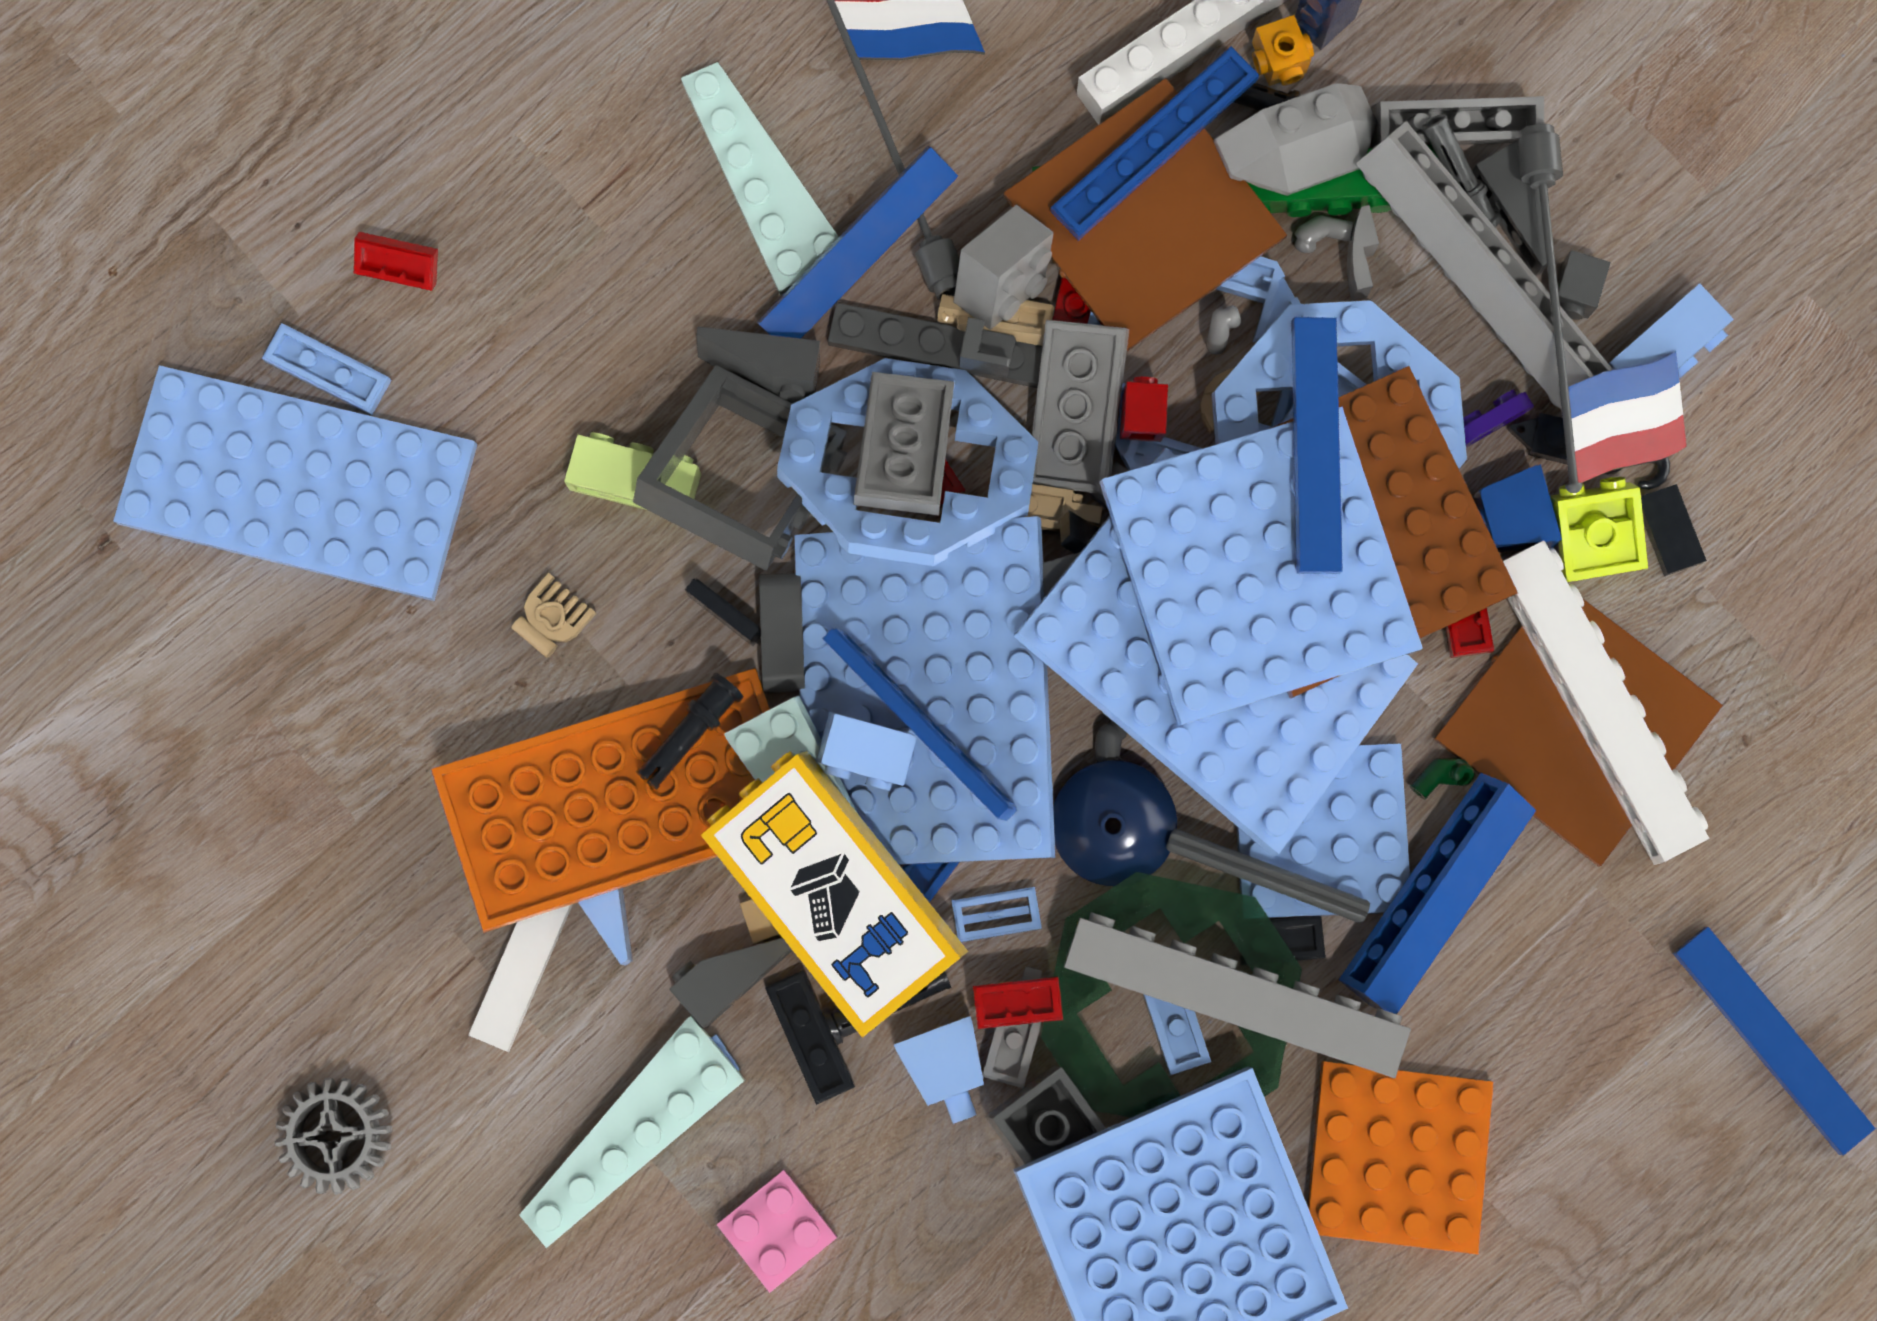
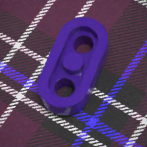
[1463,389,1534,447]

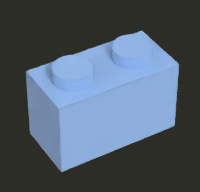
[816,712,917,791]

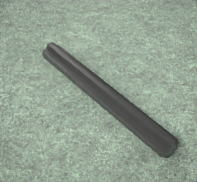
[1167,829,1370,923]

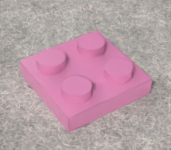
[717,1169,837,1293]

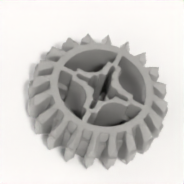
[274,1078,392,1195]

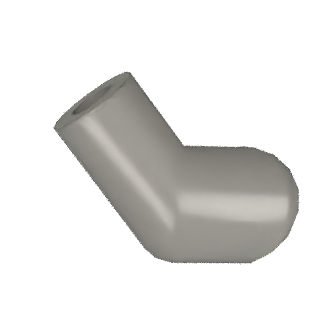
[1294,215,1353,253]
[1206,305,1241,355]

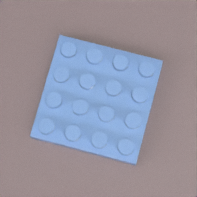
[1236,744,1410,919]

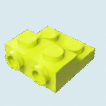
[1550,477,1648,582]

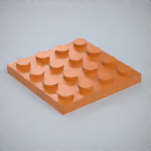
[1307,1061,1494,1255]

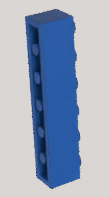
[1339,773,1536,1014]

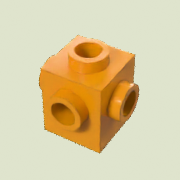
[1252,15,1314,86]

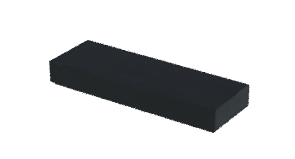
[765,970,855,1105]

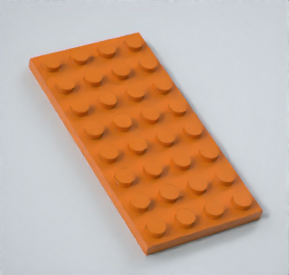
[431,668,770,933]

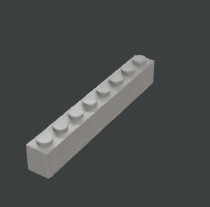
[1356,121,1613,411]
[1063,912,1411,1078]

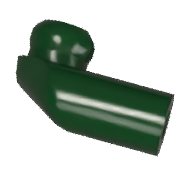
[1410,758,1474,800]

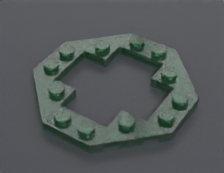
[1041,872,1302,1118]

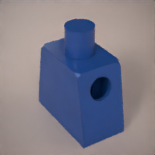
[1472,464,1562,552]

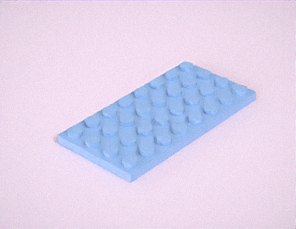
[113,365,477,601]

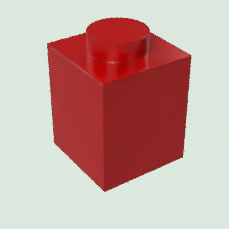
[1120,376,1168,442]

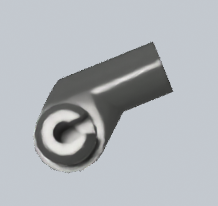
[1095,721,1126,762]

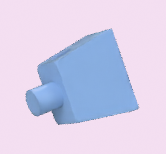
[894,1016,984,1124]

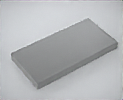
[1032,320,1129,494]
[854,372,954,515]

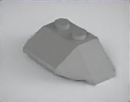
[1213,83,1377,196]

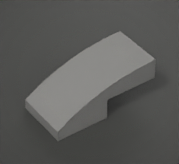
[1347,205,1379,301]

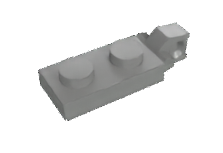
[982,966,1042,1088]

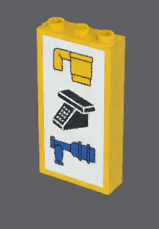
[701,751,969,1038]

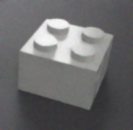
[954,205,1054,330]

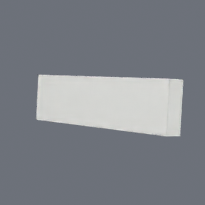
[469,904,573,1052]

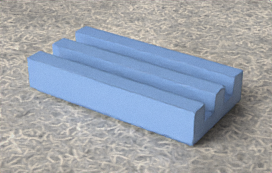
[952,887,1042,942]

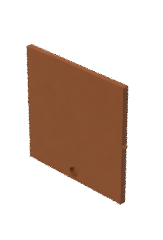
[1003,78,1287,352]
[1433,599,1723,867]

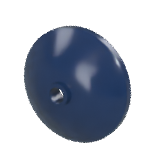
[1053,760,1177,886]

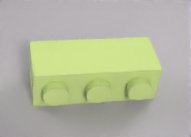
[564,432,701,510]

